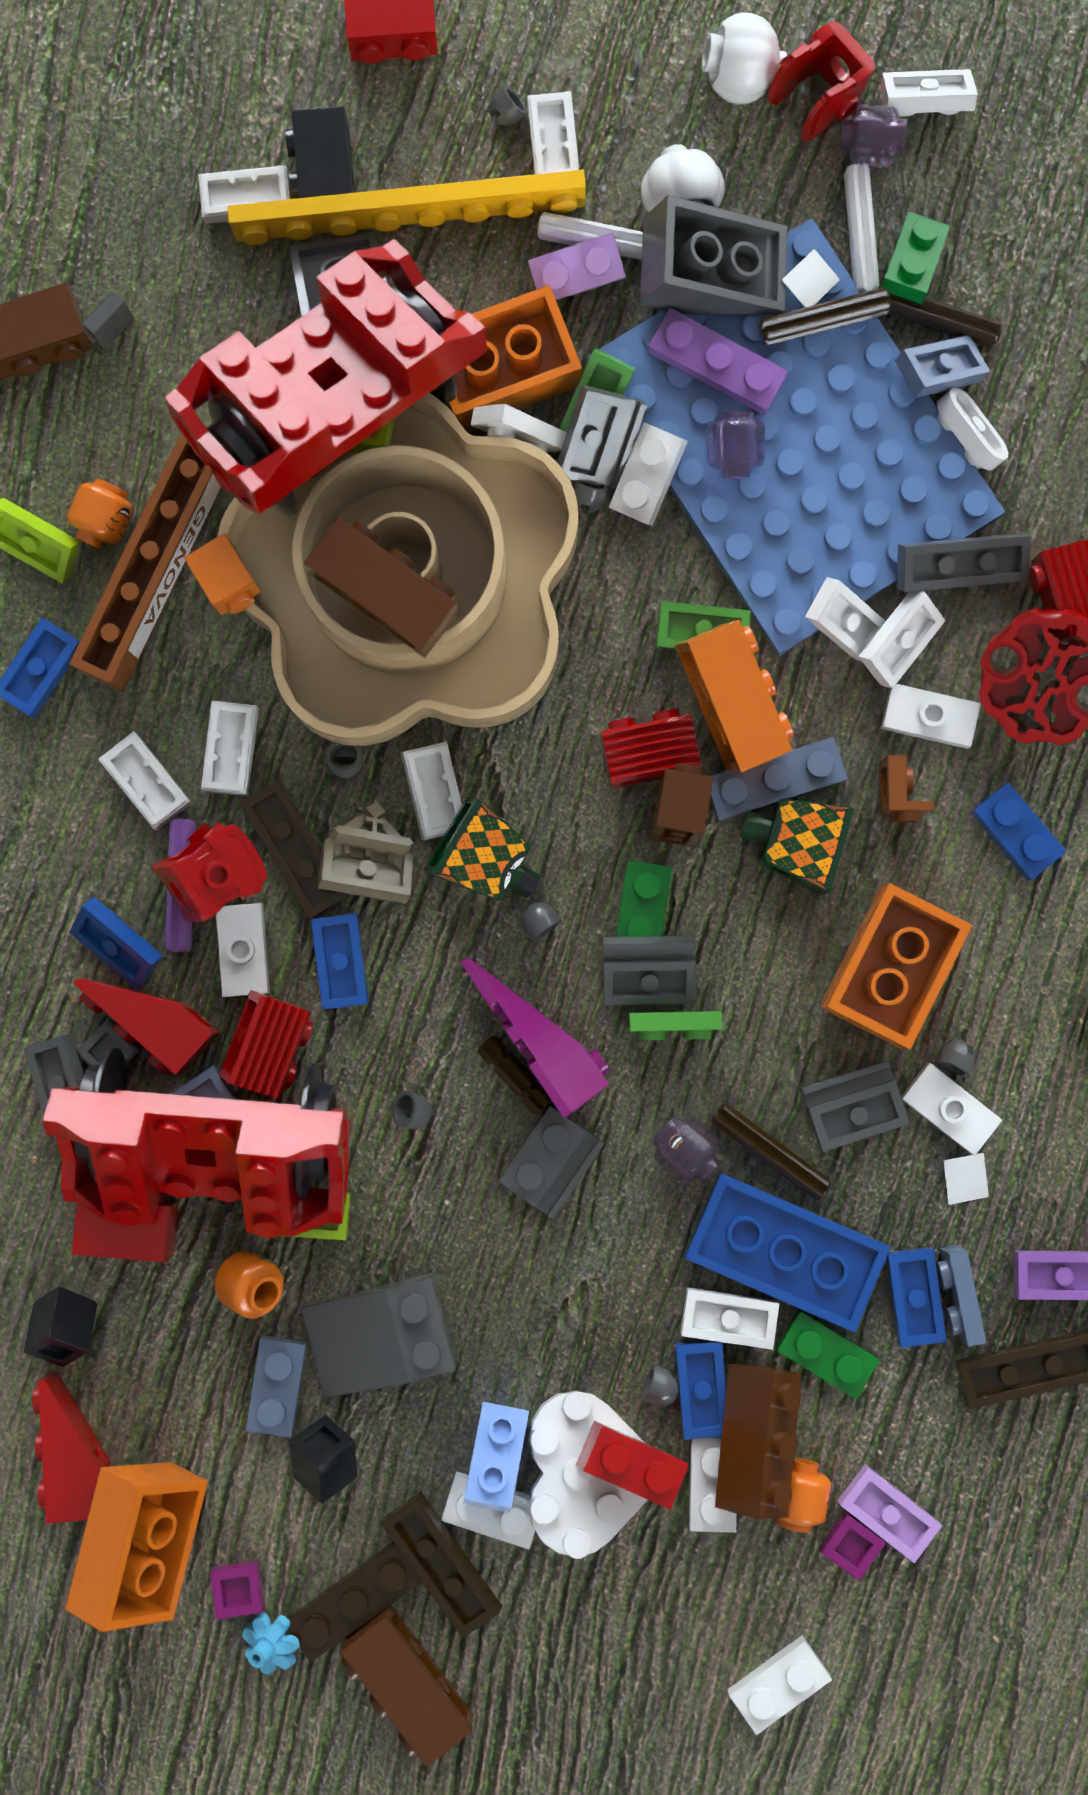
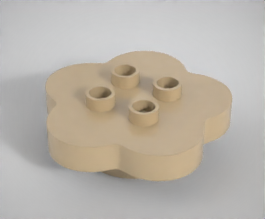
[217,393,578,746]

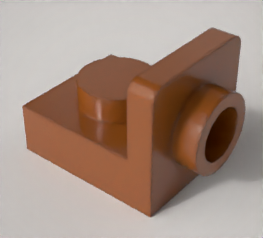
[879,755,934,823]

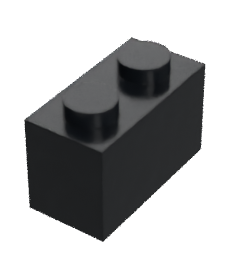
[285,106,355,199]

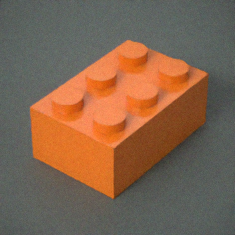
[446,285,582,430]
[674,620,794,773]
[819,883,973,1050]
[65,1462,208,1632]

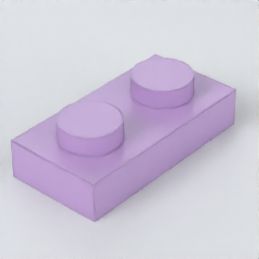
[528,232,626,301]
[837,1464,942,1564]

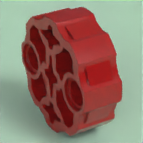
[978,608,1088,745]

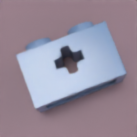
[463,1402,529,1513]

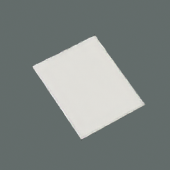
[782,249,840,307]
[943,1153,989,1205]

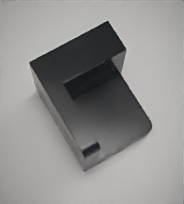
[23,1286,97,1367]
[289,1415,358,1504]

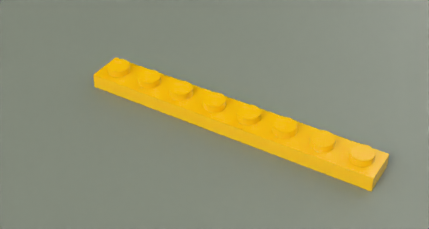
[227,169,586,245]

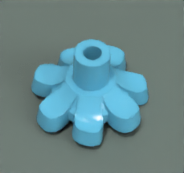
[242,1613,299,1675]

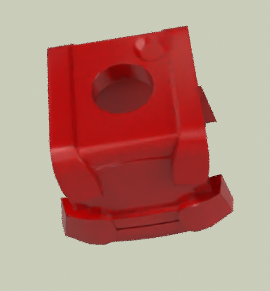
[767,21,875,143]
[152,822,268,923]

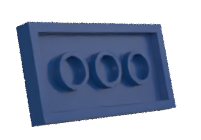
[684,1172,891,1332]

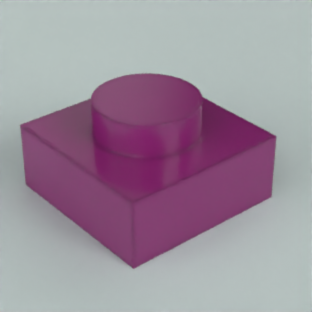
[819,1510,886,1581]
[210,1560,265,1620]

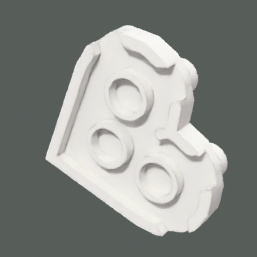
[529,1391,647,1559]

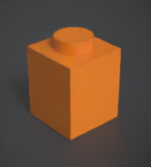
[184,533,262,615]

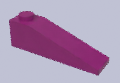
[460,957,611,1118]

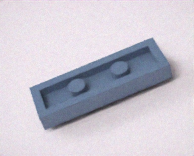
[710,737,848,822]

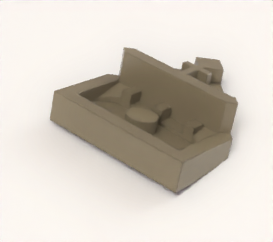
[318,801,414,904]

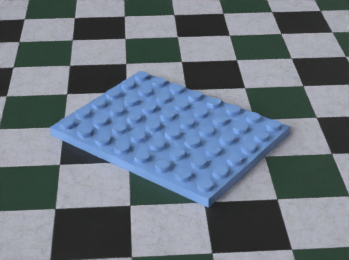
[587,218,1005,657]

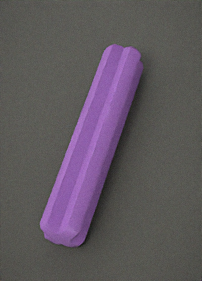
[165,819,196,952]

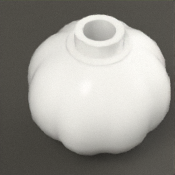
[702,12,787,104]
[640,145,725,213]

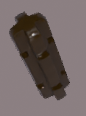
[478,1036,551,1114]

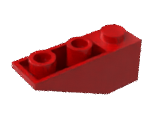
[73,978,221,1075]
[32,1371,111,1524]

